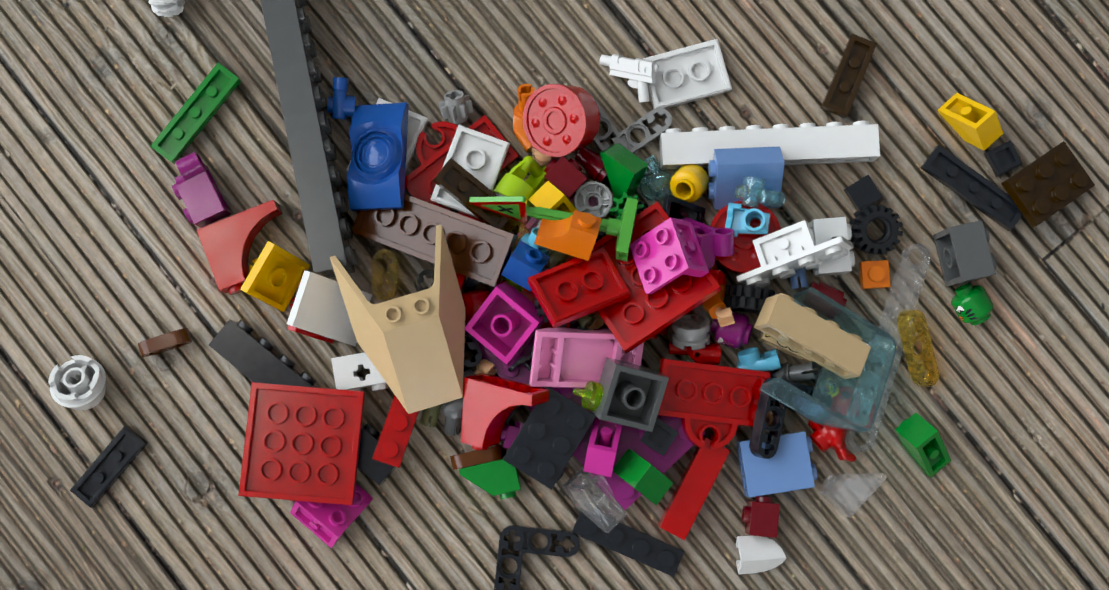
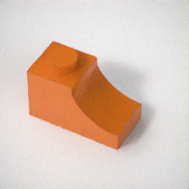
[534,210,602,261]

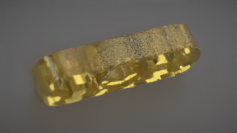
[897,309,939,387]

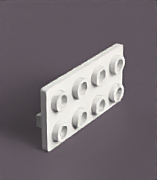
[736,220,854,288]

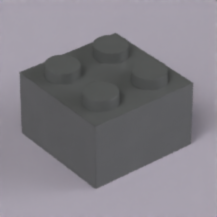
[933,220,997,287]
[590,357,669,432]

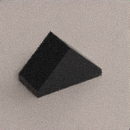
[663,195,706,223]

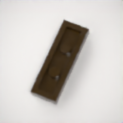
[821,33,877,118]
[432,158,510,229]

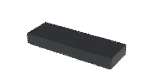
[70,426,148,508]

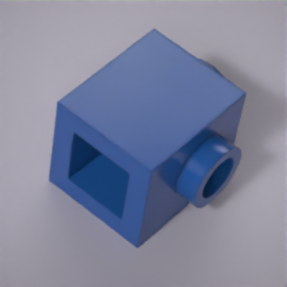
[501,241,550,292]

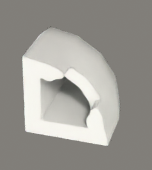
[736,535,786,575]

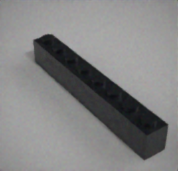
[209,320,396,485]

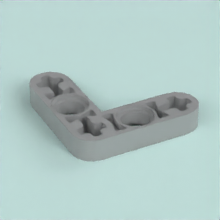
[593,99,672,154]

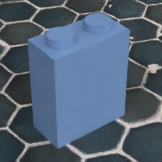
[707,146,785,210]
[735,431,817,497]

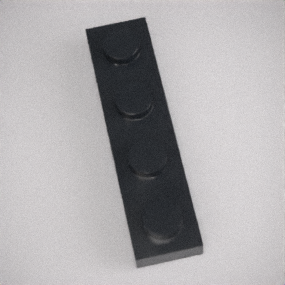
[920,145,1023,231]
[572,506,684,577]

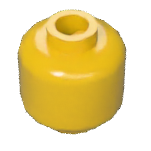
[670,164,709,203]

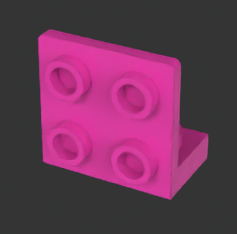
[630,217,709,294]
[290,484,373,549]

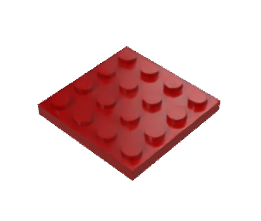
[567,201,721,354]
[238,382,365,505]

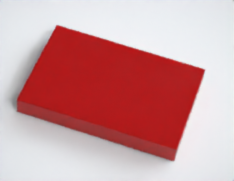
[528,248,631,329]

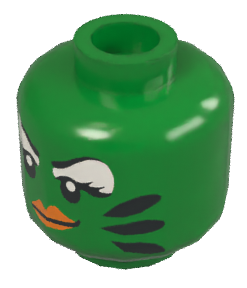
[951,283,994,325]

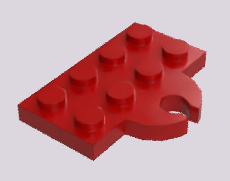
[405,115,519,211]
[658,359,770,450]

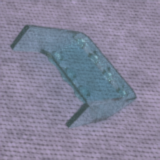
[760,287,897,433]

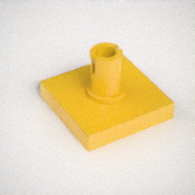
[240,241,311,312]

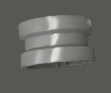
[574,181,613,219]
[671,314,710,350]

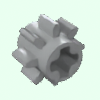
[439,90,474,124]

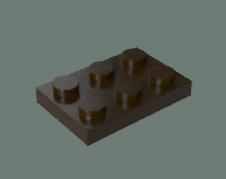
[1001,141,1095,228]

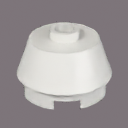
[48,355,106,411]

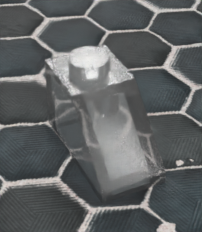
[563,468,626,533]
[819,472,887,518]

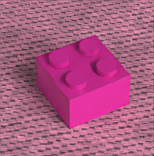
[464,281,544,365]

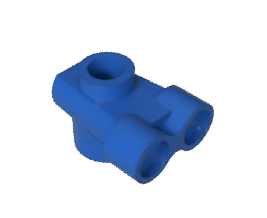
[327,77,356,120]

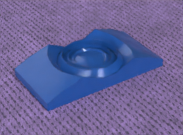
[347,102,409,211]

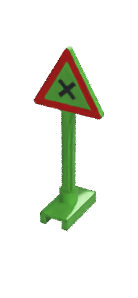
[469,196,638,261]

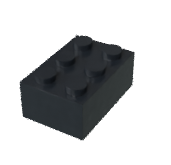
[503,387,596,490]

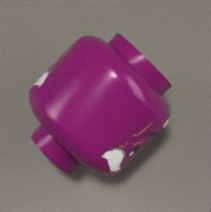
[711,311,753,349]

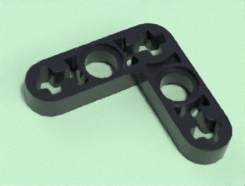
[749,377,831,459]
[494,525,580,590]

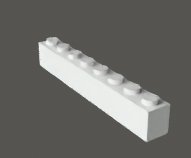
[659,121,880,170]

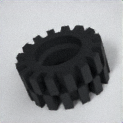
[849,205,903,255]
[724,284,775,314]

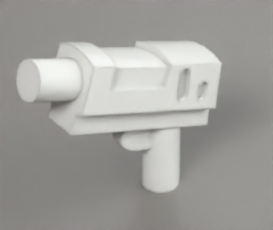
[599,54,659,103]

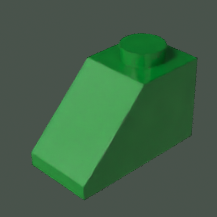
[895,412,951,478]
[459,459,521,500]

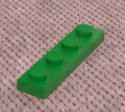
[150,63,241,164]

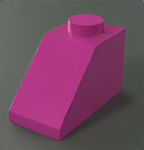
[583,416,622,477]

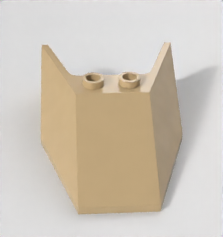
[330,224,465,414]

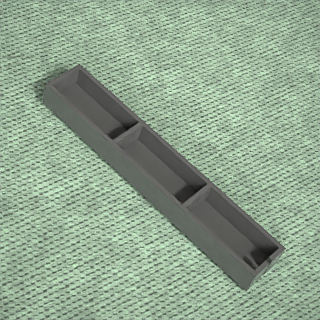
[261,0,358,278]

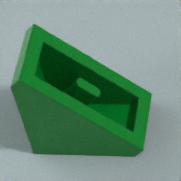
[600,143,649,199]
[613,448,673,505]

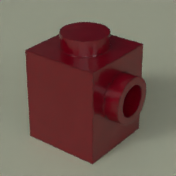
[544,156,587,201]
[742,496,780,538]

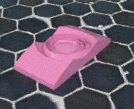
[529,327,644,388]

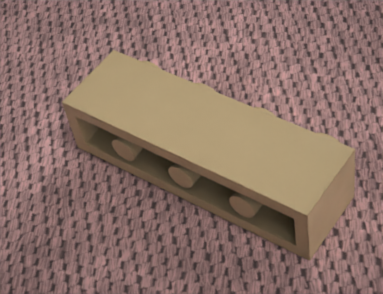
[754,293,871,379]

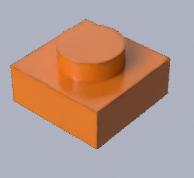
[859,260,891,290]

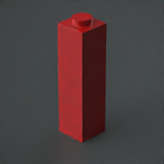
[658,435,730,541]

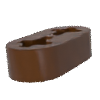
[138,328,192,357]
[450,445,504,470]

